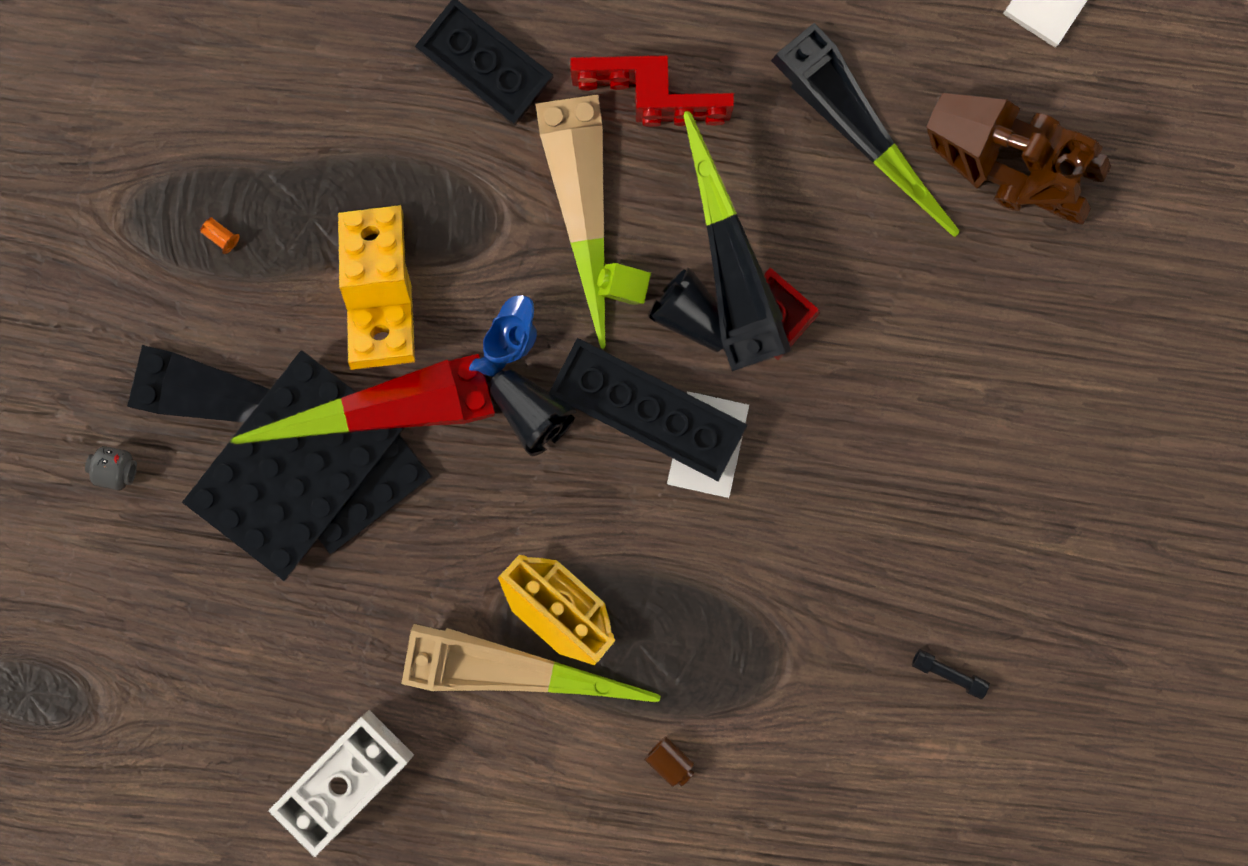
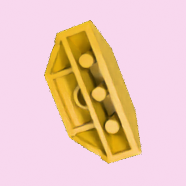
[498,555,615,665]

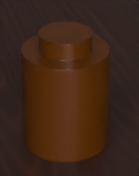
[644,736,694,787]

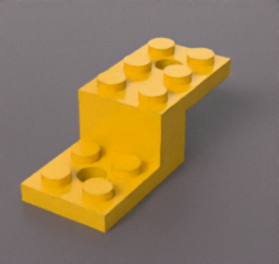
[338,205,415,370]

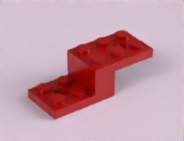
[570,56,734,127]

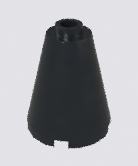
[648,268,725,352]
[490,369,576,456]

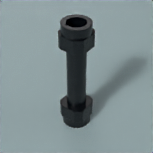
[912,649,990,700]

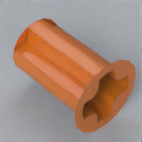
[200,218,240,254]

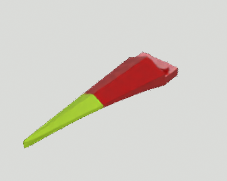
[231,354,495,444]

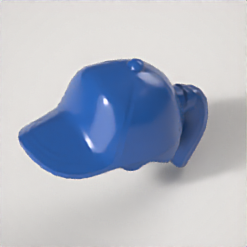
[469,295,537,376]

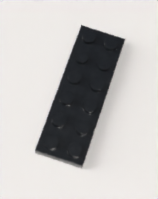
[549,338,748,482]

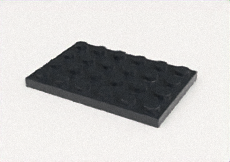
[182,350,404,581]

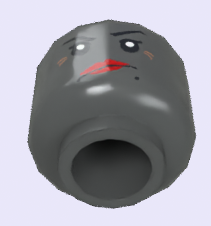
[85,446,137,491]

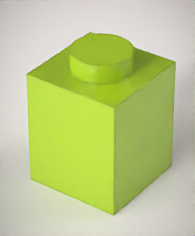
[597,263,651,305]

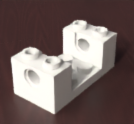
[268,710,414,857]

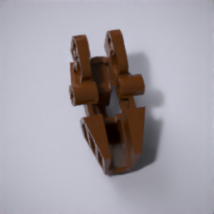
[926,93,1111,225]

